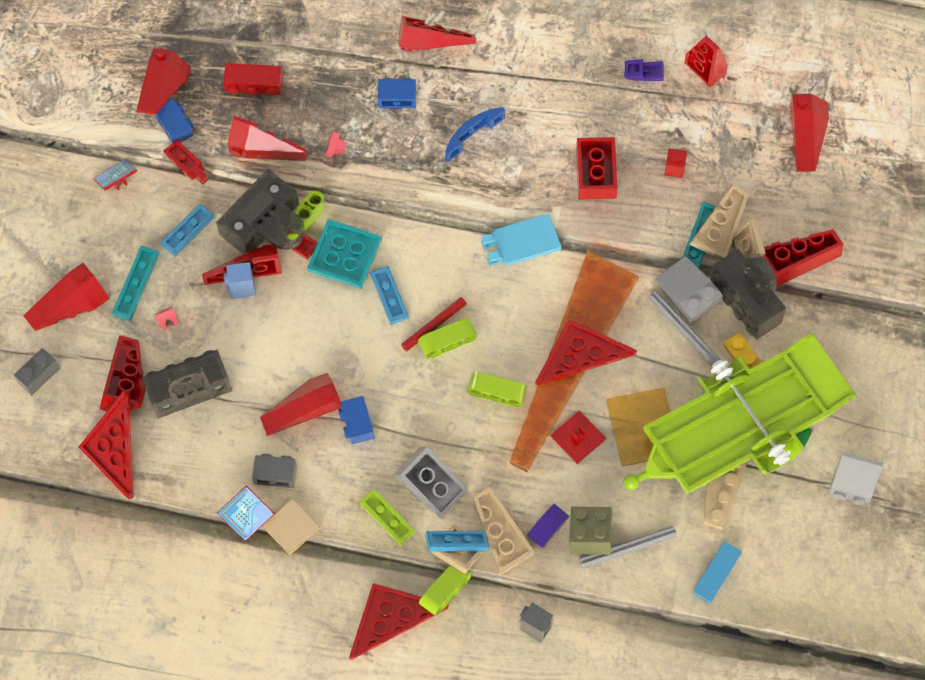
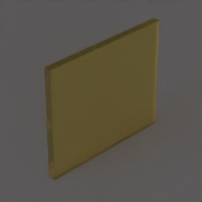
[606,388,670,467]

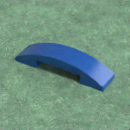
[445,107,505,162]

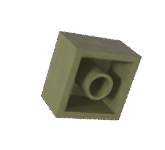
[569,506,613,555]

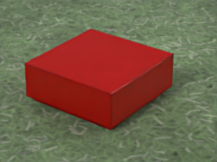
[292,233,318,260]

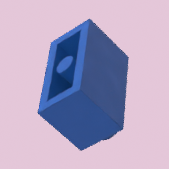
[378,78,416,108]
[155,99,194,143]
[338,396,375,445]

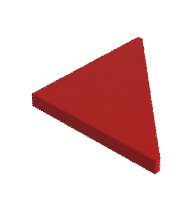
[535,319,637,386]
[78,390,133,499]
[349,583,449,660]

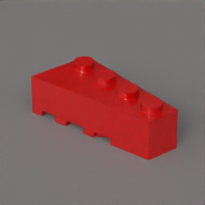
[757,229,843,288]

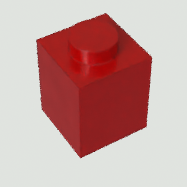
[664,148,687,178]

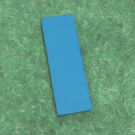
[160,203,215,257]
[370,266,409,325]
[425,531,489,552]
[693,541,742,604]

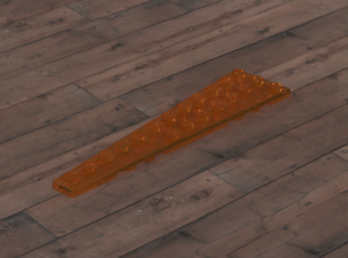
[510,251,639,473]

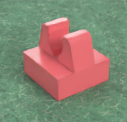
[324,132,347,158]
[154,306,177,330]

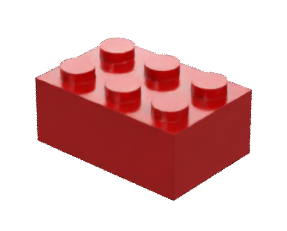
[576,137,618,200]

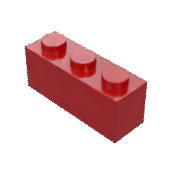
[223,63,283,96]

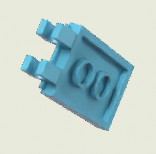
[481,214,561,266]

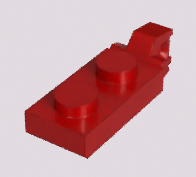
[163,139,208,185]

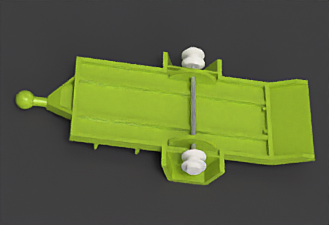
[623,333,857,494]

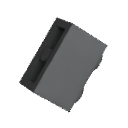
[14,348,60,396]
[252,453,297,488]
[519,602,553,643]

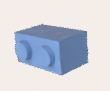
[224,262,256,299]

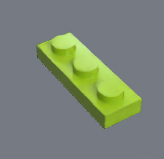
[359,489,415,547]

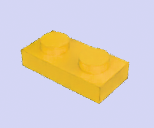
[723,332,762,369]

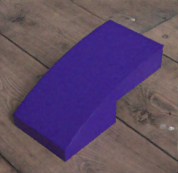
[624,59,664,81]
[527,503,570,548]

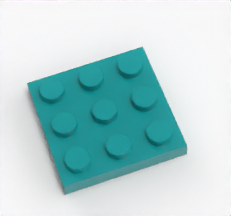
[307,219,382,289]

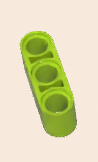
[284,191,325,243]
[418,318,478,359]
[467,372,527,407]
[419,565,472,616]

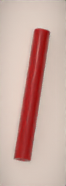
[401,297,467,352]

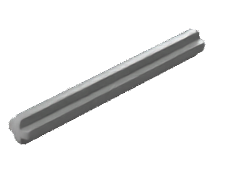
[649,291,720,366]
[580,526,677,568]

